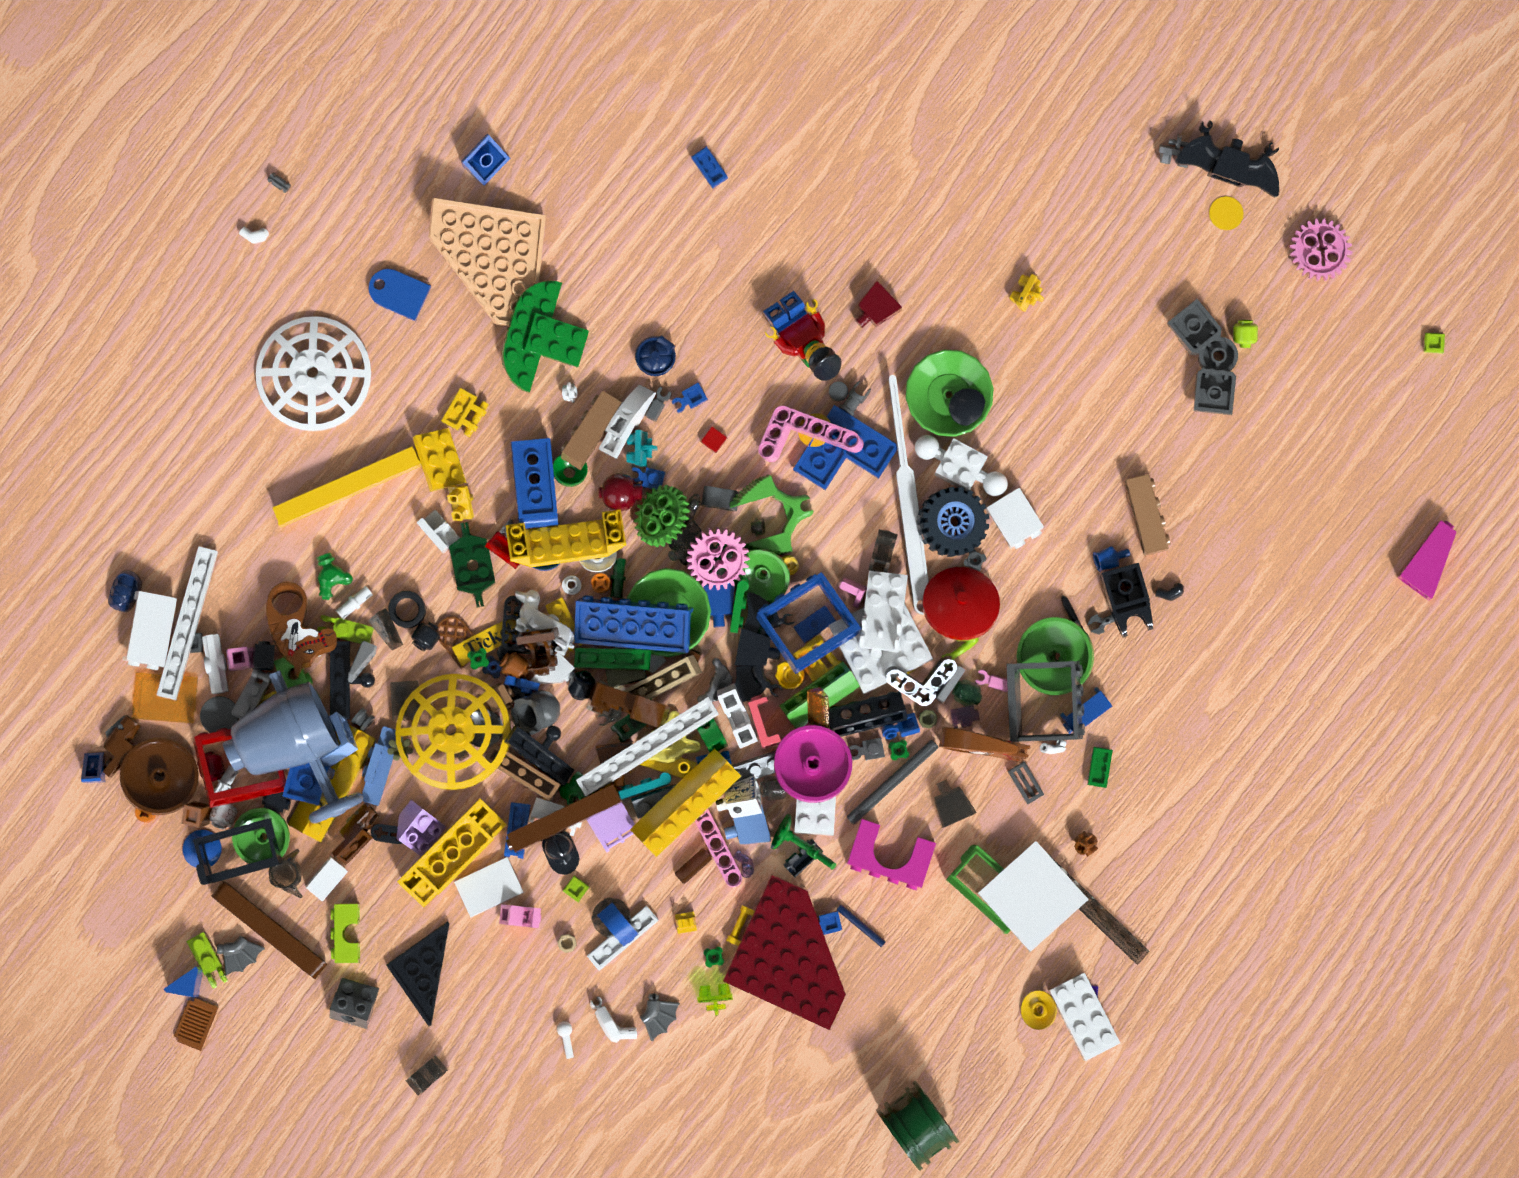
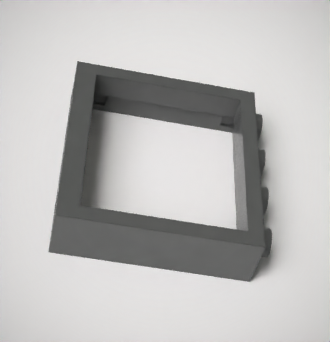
[1007,661,1085,742]

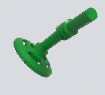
[771,814,836,870]

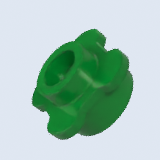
[468,648,489,670]
[888,740,909,761]
[704,947,724,968]

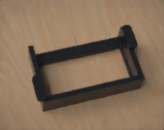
[193,818,284,885]

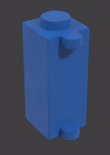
[1060,687,1112,734]

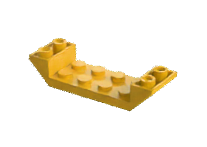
[505,509,626,567]

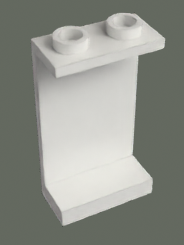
[123,591,177,670]

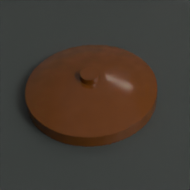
[120,738,199,815]

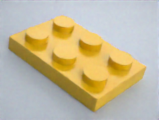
[412,428,466,492]

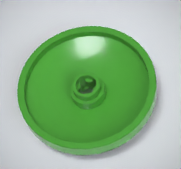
[1017,617,1094,695]

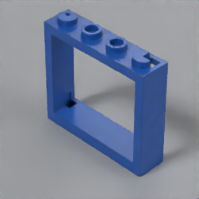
[756,572,861,674]

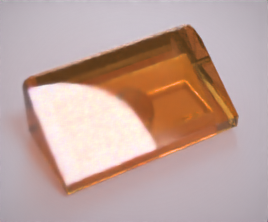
[807,687,829,729]

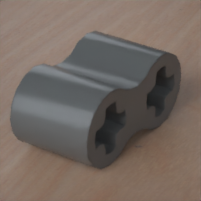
[701,486,739,511]

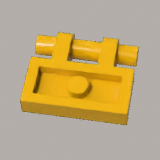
[441,388,489,438]

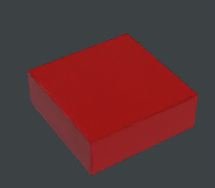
[701,427,728,453]

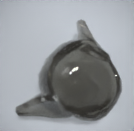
[269,849,303,898]

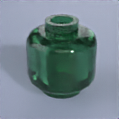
[952,679,982,708]

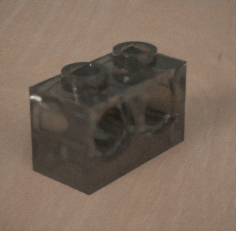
[405,1055,450,1096]

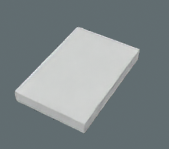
[454,857,524,917]

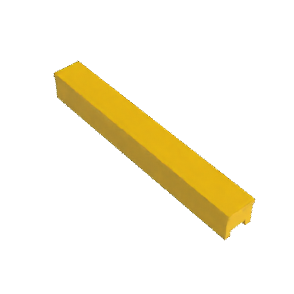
[272,446,421,528]

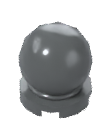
[511,690,560,736]

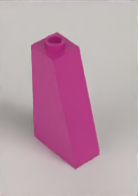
[1397,521,1456,601]

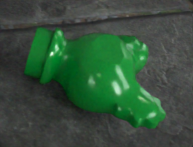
[317,553,353,600]

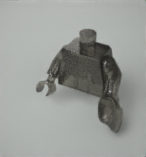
[668,493,728,566]

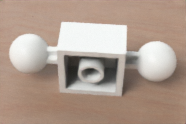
[915,435,1008,496]

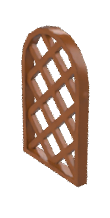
[437,617,474,669]

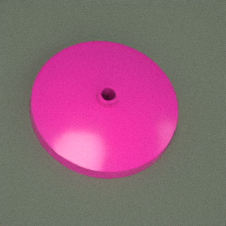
[774,725,852,803]

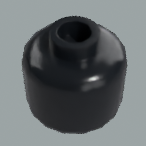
[411,622,440,652]
[568,671,596,700]

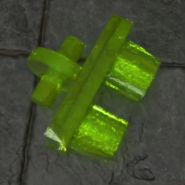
[697,984,733,1016]

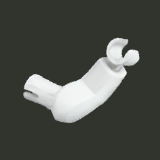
[590,997,637,1043]

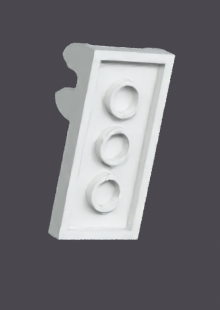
[860,571,908,652]

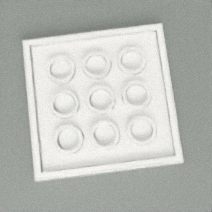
[978,841,1089,952]

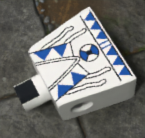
[716,776,762,818]

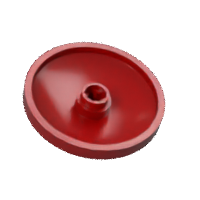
[922,567,1000,640]

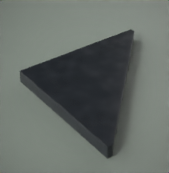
[386,921,450,1027]

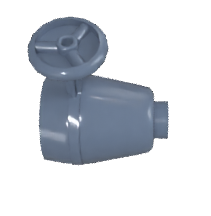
[223,670,363,824]

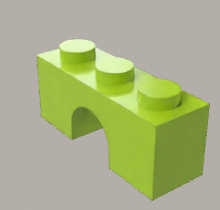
[331,904,360,963]

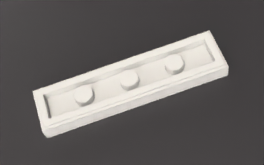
[587,905,659,971]

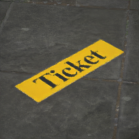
[452,614,528,666]

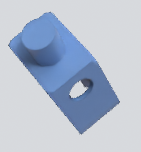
[724,807,771,845]

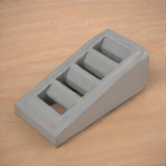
[348,641,377,683]

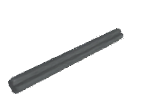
[847,740,939,824]

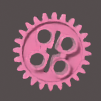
[1289,219,1352,281]
[686,527,750,590]

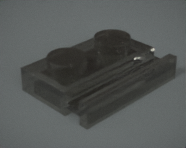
[390,681,421,722]

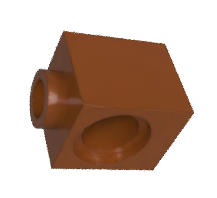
[181,801,212,828]

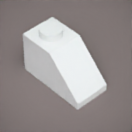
[531,652,576,684]

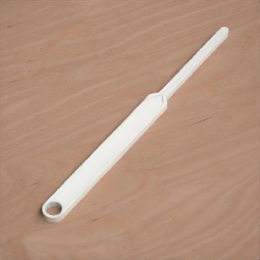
[888,375,928,615]

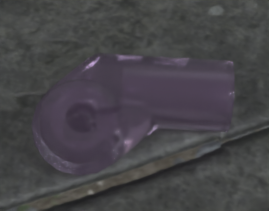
[733,850,754,878]

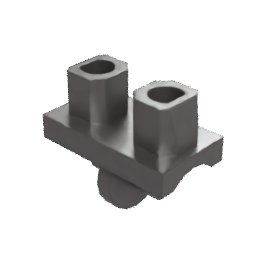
[1159,135,1188,168]

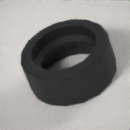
[388,591,426,628]

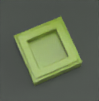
[1424,333,1445,354]
[563,876,590,903]

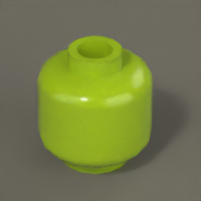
[1233,320,1258,348]

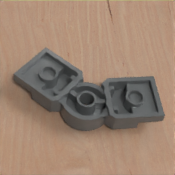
[1167,299,1238,415]

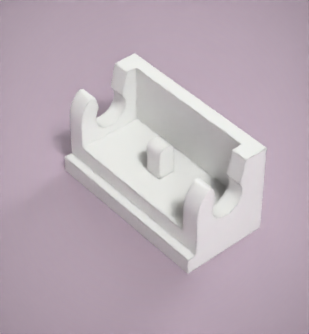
[305,856,348,902]

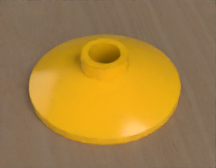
[1021,990,1057,1030]

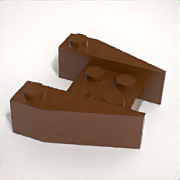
[587,683,670,731]

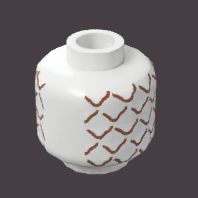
[209,803,238,830]

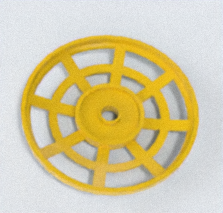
[395,674,511,790]

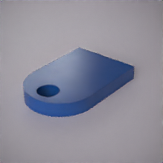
[369,269,431,322]

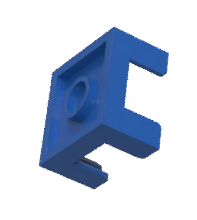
[282,763,335,807]

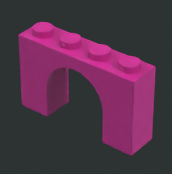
[847,819,936,891]

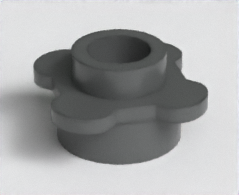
[964,549,986,571]

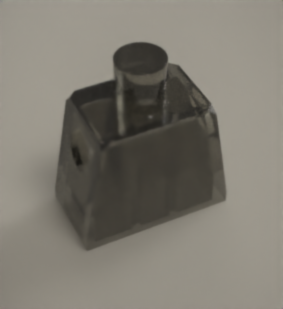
[934,779,976,829]

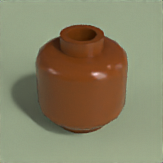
[499,652,529,679]

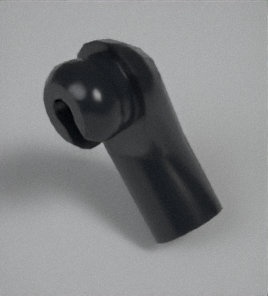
[1155,583,1184,601]

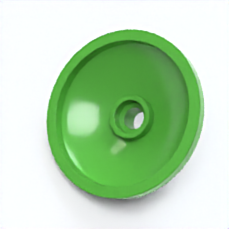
[733,549,790,604]
[232,808,290,864]

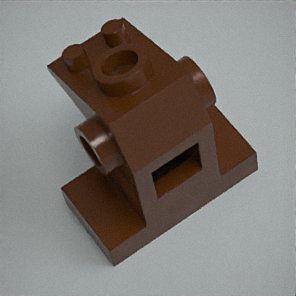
[516,627,559,676]

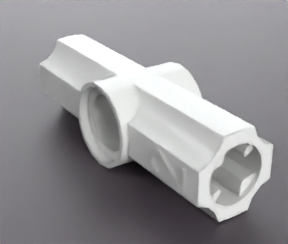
[202,634,229,694]

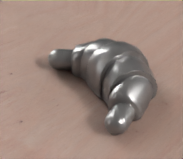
[697,658,733,702]

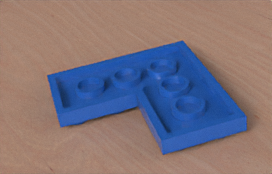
[793,405,898,491]

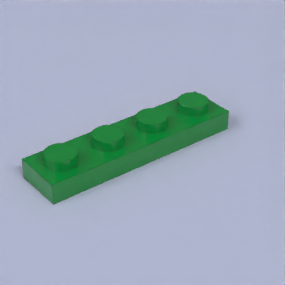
[574,648,651,670]

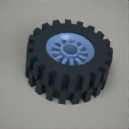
[917,487,989,557]

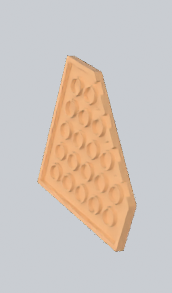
[428,198,546,326]

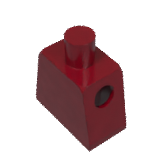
[855,281,902,328]

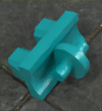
[626,430,658,467]

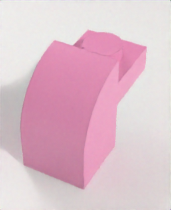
[226,647,253,671]
[499,904,541,928]

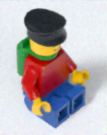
[763,291,842,381]

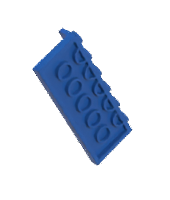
[574,595,693,653]

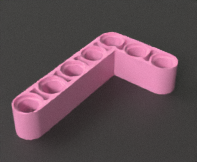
[758,406,864,462]
[695,809,742,887]

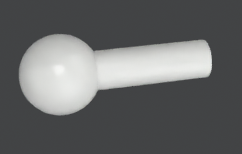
[557,1021,574,1059]

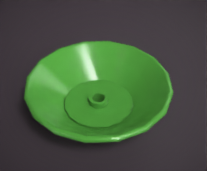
[906,349,994,437]
[627,568,711,657]

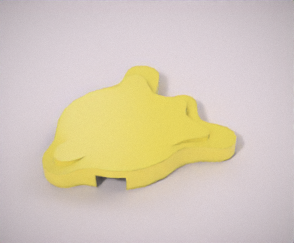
[647,711,701,763]

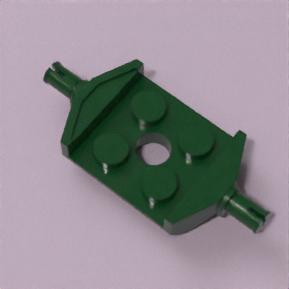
[449,522,496,608]

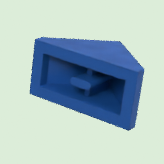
[81,752,106,783]

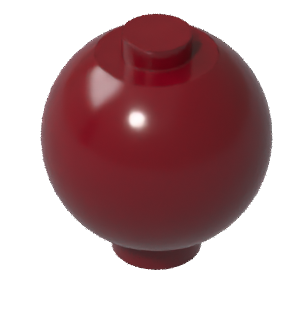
[599,473,642,512]

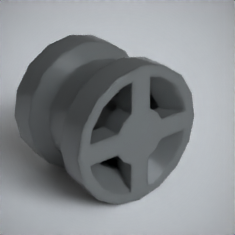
[351,707,376,732]

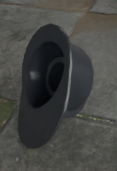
[542,831,580,875]

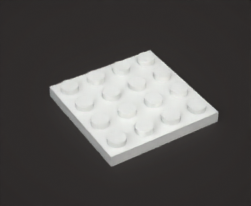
[829,604,933,694]

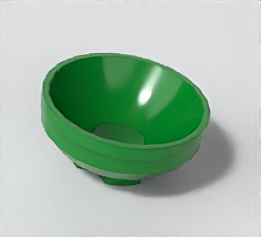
[553,454,588,487]

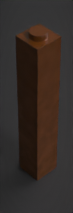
[505,784,622,853]

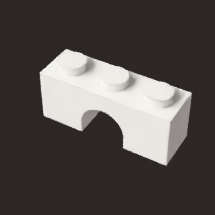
[717,683,758,748]

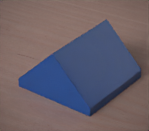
[461,134,510,186]
[164,966,203,997]

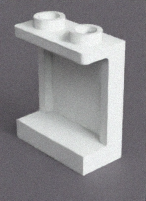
[986,488,1044,549]

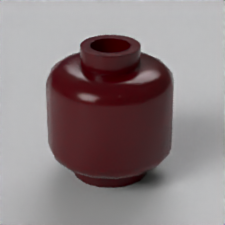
[197,752,225,782]

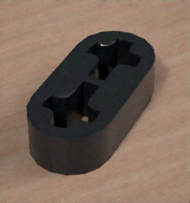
[371,824,403,844]

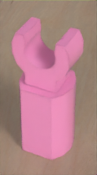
[975,670,1008,692]

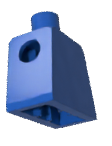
[703,583,735,628]

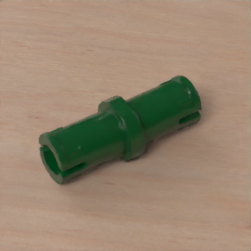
[610,558,626,598]

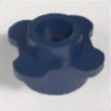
[482,656,501,679]

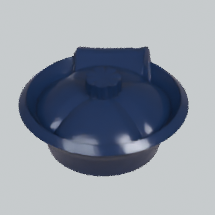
[635,335,676,376]

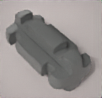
[267,173,291,193]

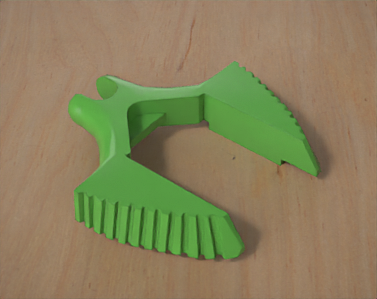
[729,475,814,555]

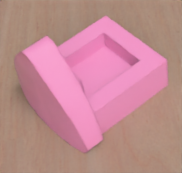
[839,577,867,608]

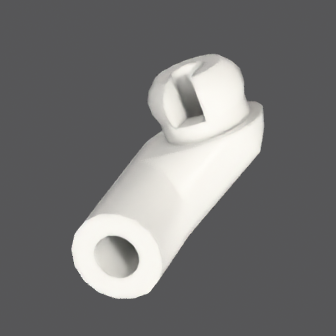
[239,226,269,244]
[1040,740,1067,754]

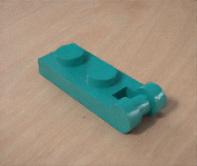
[619,772,672,800]

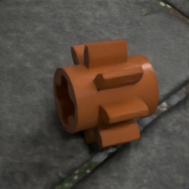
[1074,831,1098,857]

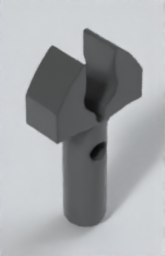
[1087,614,1115,635]

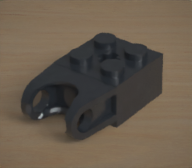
[1100,563,1153,638]

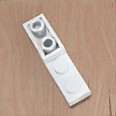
[599,385,656,459]

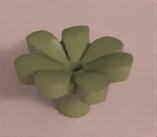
[387,737,413,761]

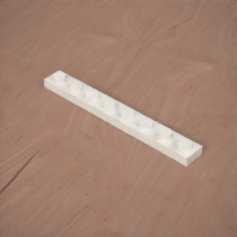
[157,546,218,701]
[576,697,719,797]

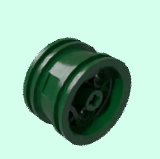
[876,1080,960,1171]

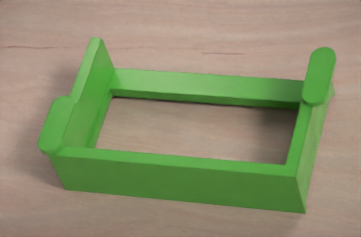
[945,845,1011,934]

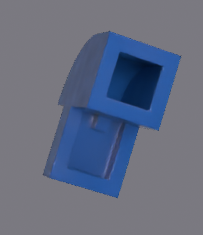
[597,903,638,946]

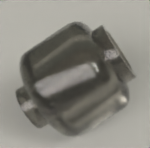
[760,775,787,801]

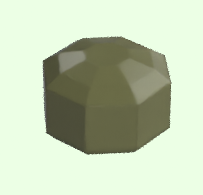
[918,709,937,729]

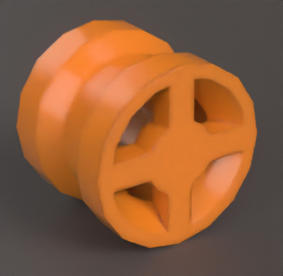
[591,573,611,594]
[135,809,156,823]

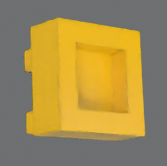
[675,911,697,934]

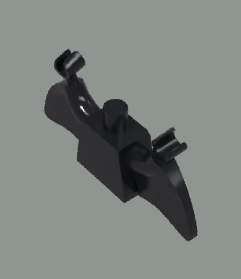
[1175,120,1279,198]
[735,592,795,702]

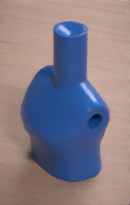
[1093,546,1130,572]

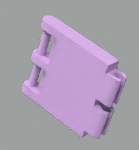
[587,803,635,852]

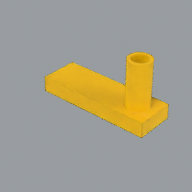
[640,757,697,779]

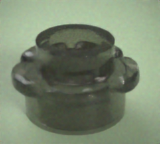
[751,518,765,537]

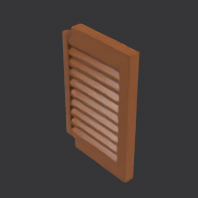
[174,998,219,1051]

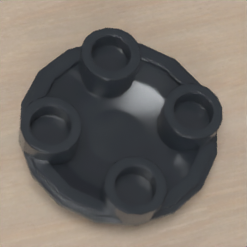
[949,388,985,426]

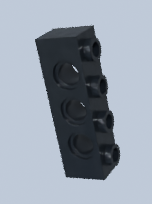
[825,691,908,737]

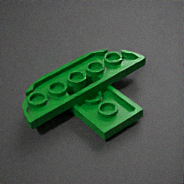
[502,281,589,393]

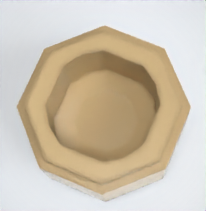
[557,934,577,953]

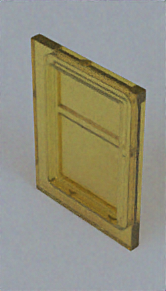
[132,672,198,724]

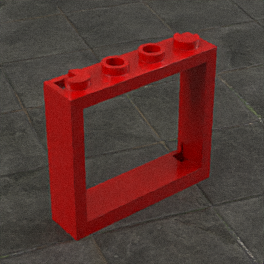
[194,728,286,808]

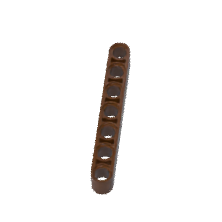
[211,880,328,980]

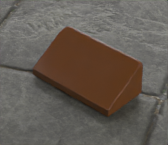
[675,849,712,884]

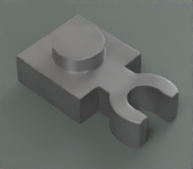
[849,738,885,761]

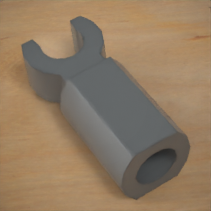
[645,387,671,422]

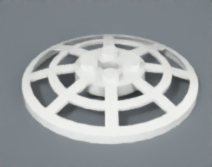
[256,316,372,431]

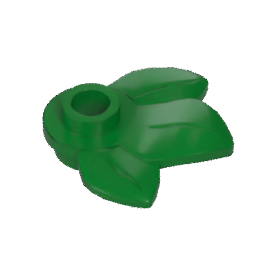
[559,771,594,805]

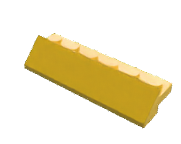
[288,725,376,842]
[630,749,741,858]
[397,798,507,907]

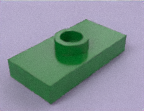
[1087,747,1113,788]

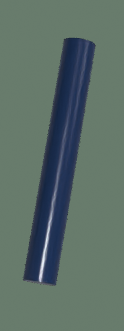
[837,904,886,947]

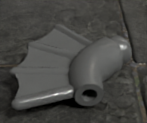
[217,935,265,975]
[639,993,680,1041]

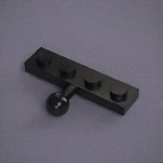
[330,641,375,719]
[504,726,574,786]

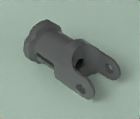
[839,381,871,416]

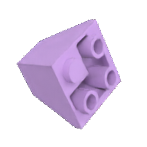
[397,800,446,857]

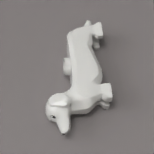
[515,590,575,656]

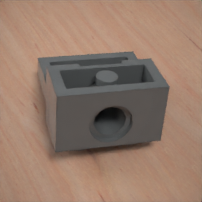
[330,978,379,1029]

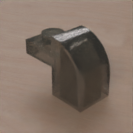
[868,529,898,573]

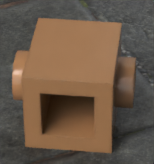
[486,683,516,714]

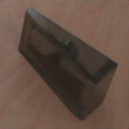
[369,608,403,651]

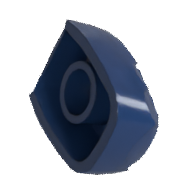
[108,570,142,612]

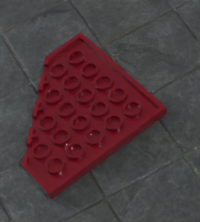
[723,874,846,1030]

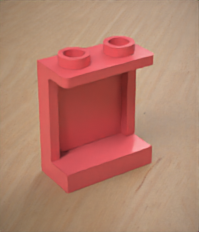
[748,695,781,750]

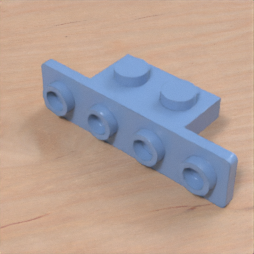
[362,726,396,806]

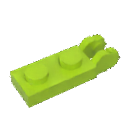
[317,615,374,644]
[186,932,228,989]

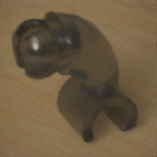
[597,707,622,726]

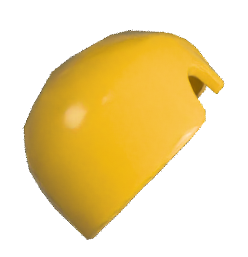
[775,661,805,690]

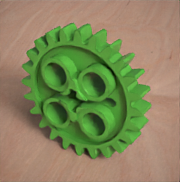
[634,485,690,547]

